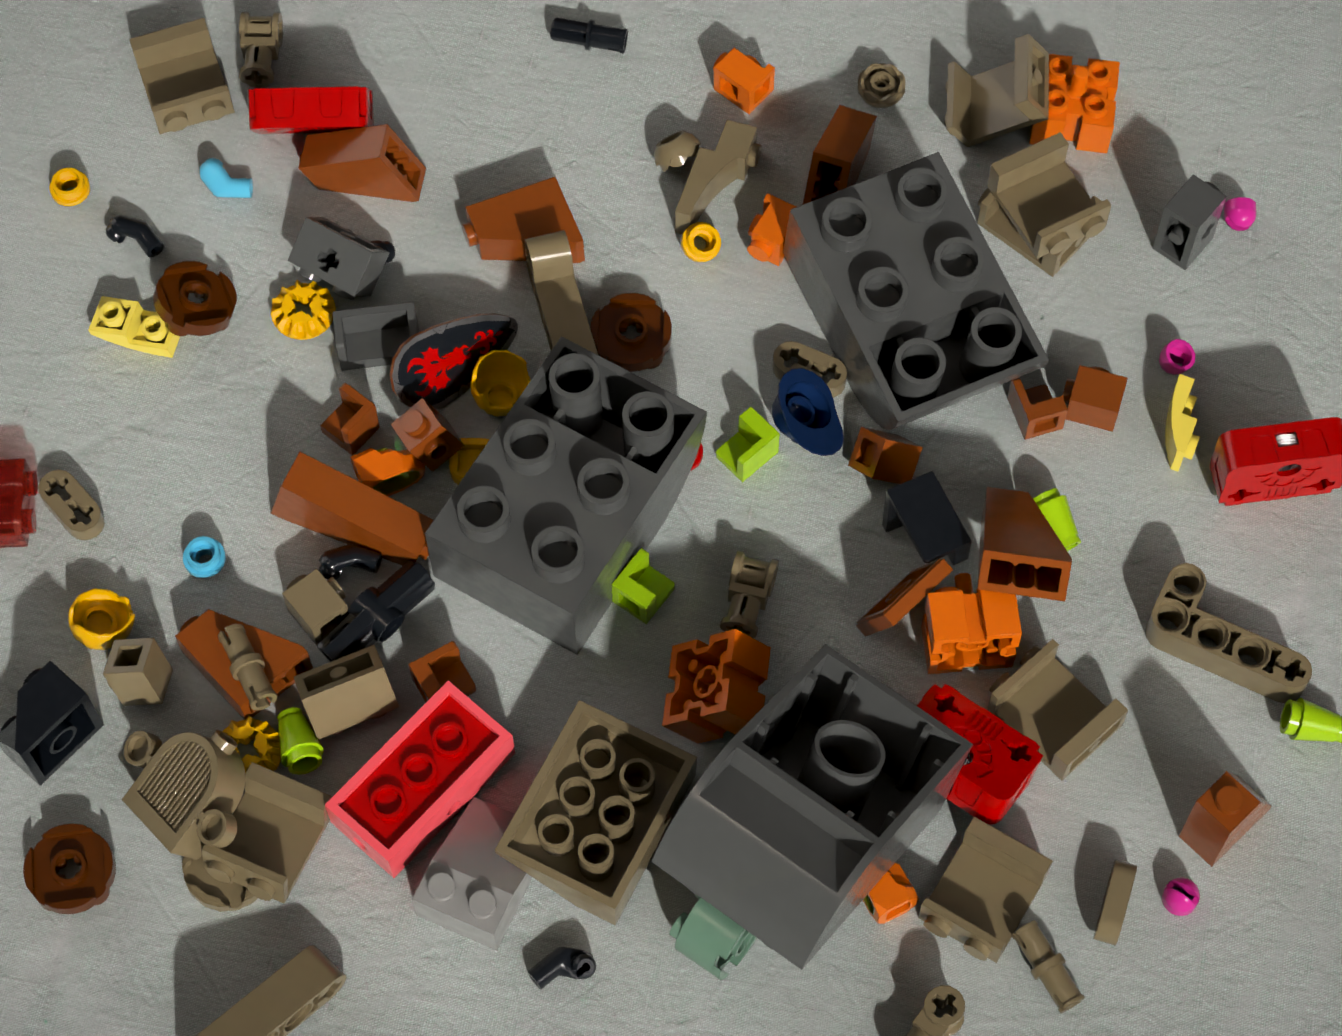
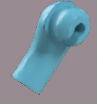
[199,158,253,198]

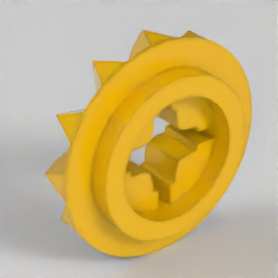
[271,280,336,340]
[222,716,281,773]

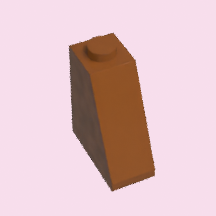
[802,105,877,205]
[298,124,426,202]
[462,177,585,263]
[175,609,313,720]
[1179,771,1272,867]

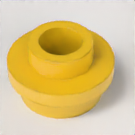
[49,168,90,206]
[681,222,721,262]

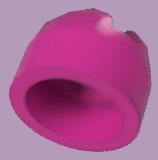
[1224,197,1256,231]
[1159,339,1195,375]
[1162,877,1200,916]

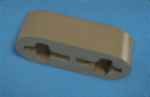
[772,341,847,398]
[38,470,105,541]
[1093,859,1137,946]

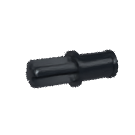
[550,18,628,54]

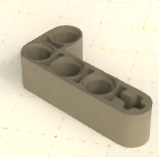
[524,230,598,355]
[1145,563,1312,704]
[196,945,347,1036]

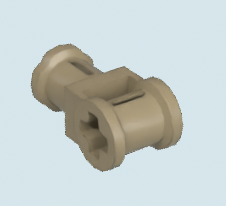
[239,12,283,88]
[720,550,779,638]
[906,985,965,1036]

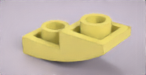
[88,296,180,358]
[1165,374,1200,472]

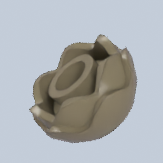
[857,63,906,108]
[654,130,701,172]

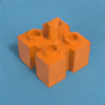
[1029,54,1120,153]
[921,573,1022,674]
[662,629,771,744]

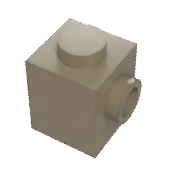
[282,569,348,646]
[103,638,173,706]

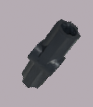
[317,560,435,662]

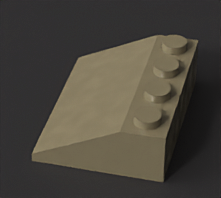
[495,700,697,925]

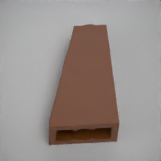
[271,452,434,566]
[977,487,1072,602]

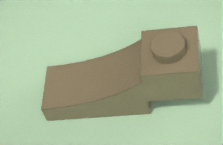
[675,119,762,234]

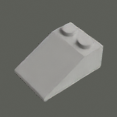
[412,797,532,950]

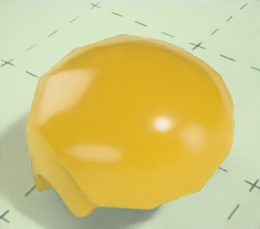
[470,350,531,417]
[68,588,135,650]

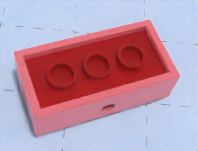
[325,680,515,878]

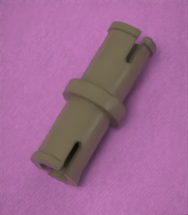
[218,624,277,710]
[1011,920,1085,1014]

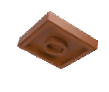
[856,558,953,637]

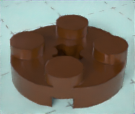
[153,261,237,336]
[590,293,672,372]
[23,824,116,914]

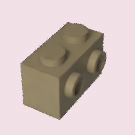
[293,644,399,740]

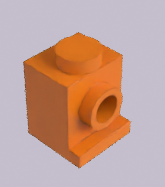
[713,48,775,114]
[747,193,797,266]

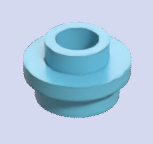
[183,536,226,578]

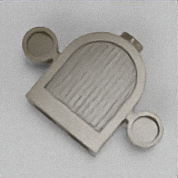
[122,730,245,860]

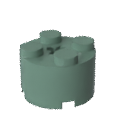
[669,894,757,980]

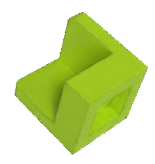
[716,407,780,482]
[611,548,675,624]

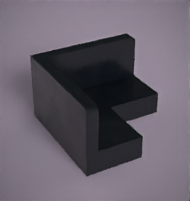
[882,471,972,565]

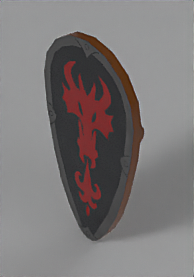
[389,313,518,409]

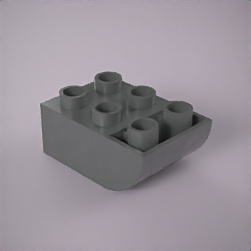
[783,152,1049,430]
[425,336,707,655]
[651,644,973,970]

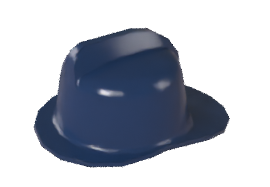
[772,368,844,456]

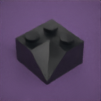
[0,661,104,786]

